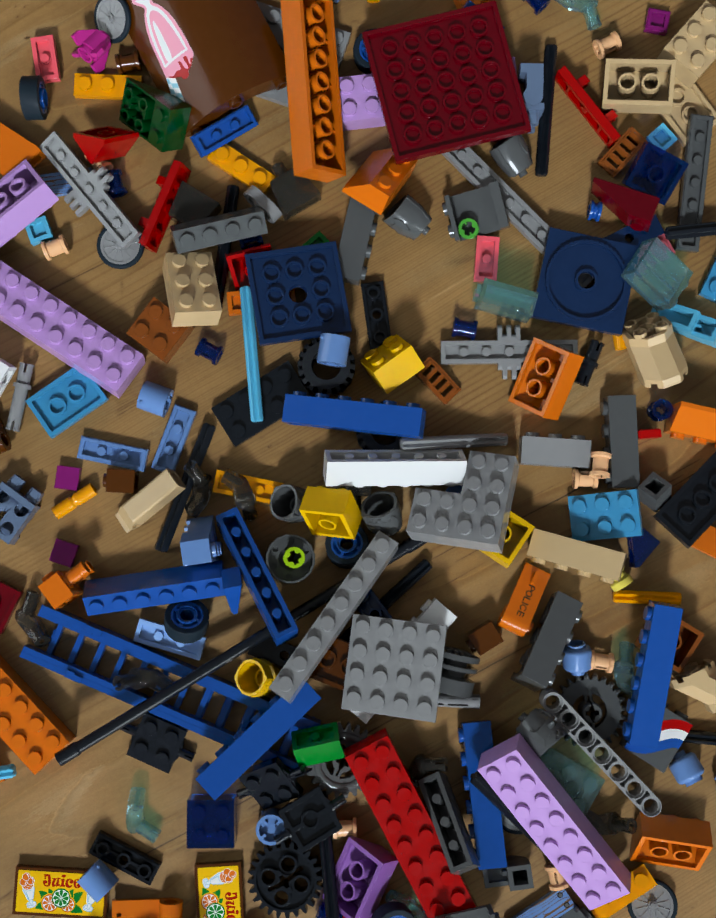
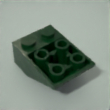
[119,77,192,152]

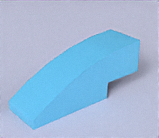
[651,298,716,348]

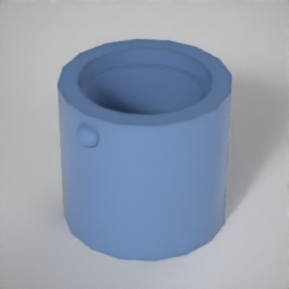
[317,333,350,367]
[136,381,174,418]
[256,808,285,846]
[77,859,119,903]

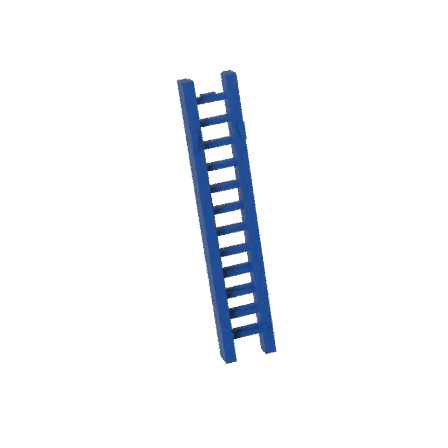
[19,603,321,769]

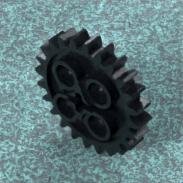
[247,840,323,918]

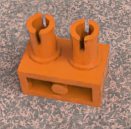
[38,560,96,610]

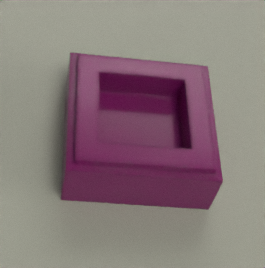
[643,7,671,36]
[54,465,82,491]
[49,538,80,568]

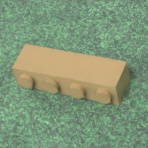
[527,528,627,584]

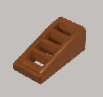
[597,126,647,178]
[415,356,461,405]

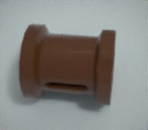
[115,50,142,75]

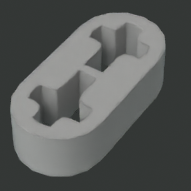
[243,185,282,224]

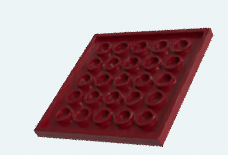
[362,0,531,165]

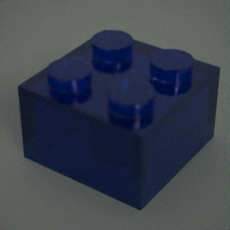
[621,141,689,206]
[187,794,237,848]

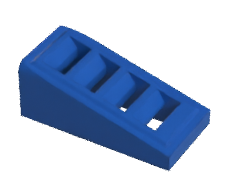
[221,567,242,614]

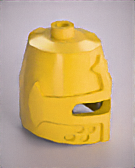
[234,658,280,697]

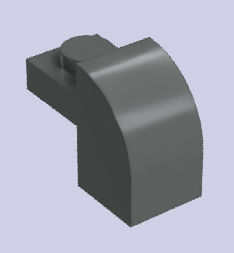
[482,855,534,891]

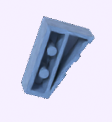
[180,515,223,566]

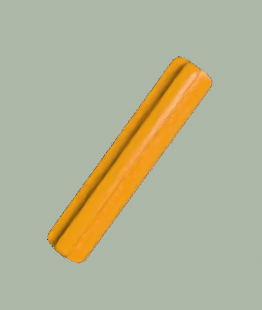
[612,590,682,605]

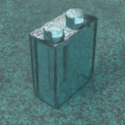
[621,237,693,311]
[472,278,539,323]

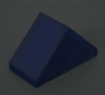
[627,528,660,568]

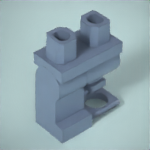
[518,63,544,134]
[0,474,44,545]

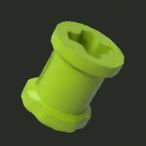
[283,547,305,568]

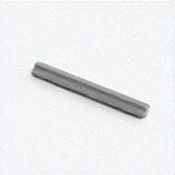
[399,433,508,450]

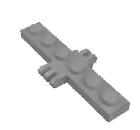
[39,131,142,249]
[440,325,578,379]

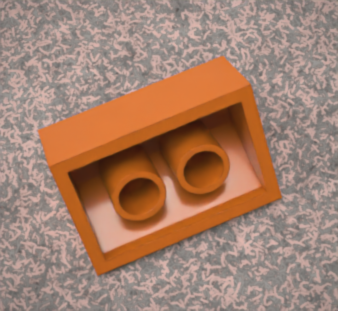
[342,148,418,215]
[508,337,584,421]
[664,401,716,448]
[629,811,713,871]

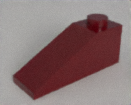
[591,177,660,232]

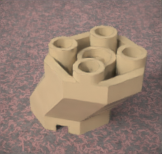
[622,312,688,389]
[669,658,716,714]

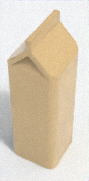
[115,468,186,533]

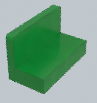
[291,722,345,767]

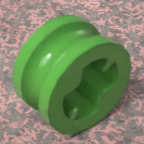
[458,218,479,239]

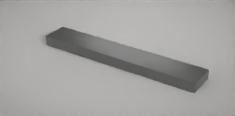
[674,114,714,253]

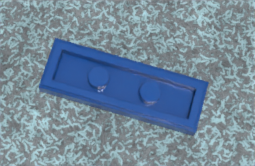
[190,104,259,158]

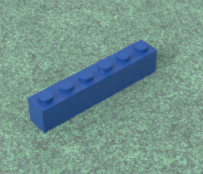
[282,391,426,439]
[216,507,298,646]
[82,560,225,616]
[622,600,683,749]
[196,682,321,801]
[457,720,507,870]

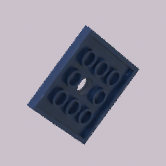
[530,227,640,336]
[244,241,352,346]

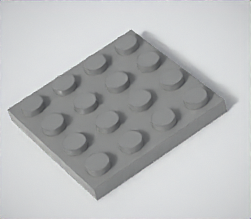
[341,614,447,723]

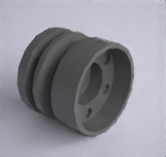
[265,534,315,583]
[440,646,480,698]

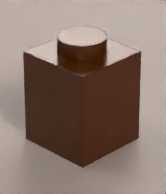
[103,469,139,494]
[465,619,504,656]

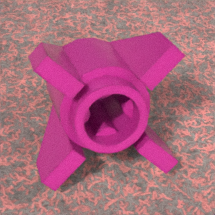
[71,29,111,74]

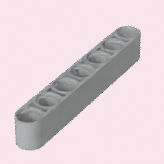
[539,688,662,817]

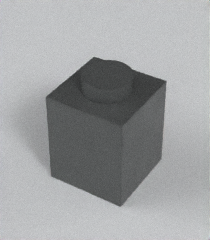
[638,472,672,513]

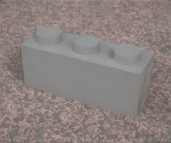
[518,432,592,469]

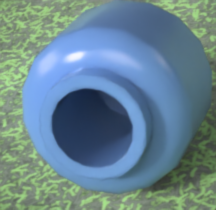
[562,640,592,676]
[669,750,704,787]

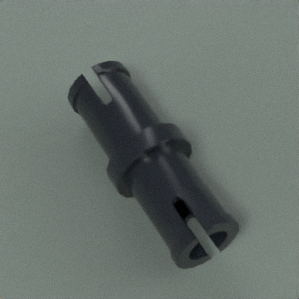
[574,339,605,387]

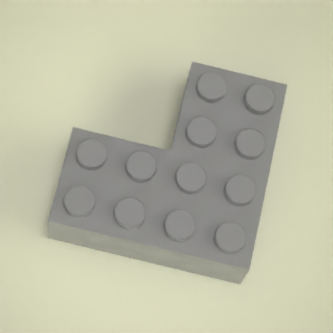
[406,450,520,553]

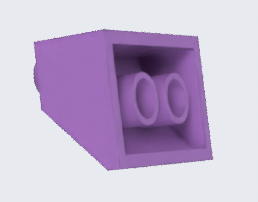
[322,836,398,918]

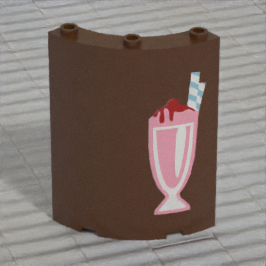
[125,0,287,137]

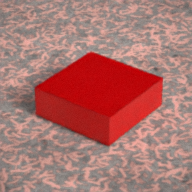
[637,428,662,440]

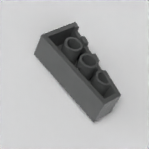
[510,591,583,692]

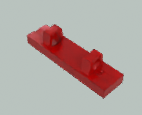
[555,65,621,148]
[138,160,191,253]

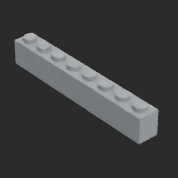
[269,531,399,704]

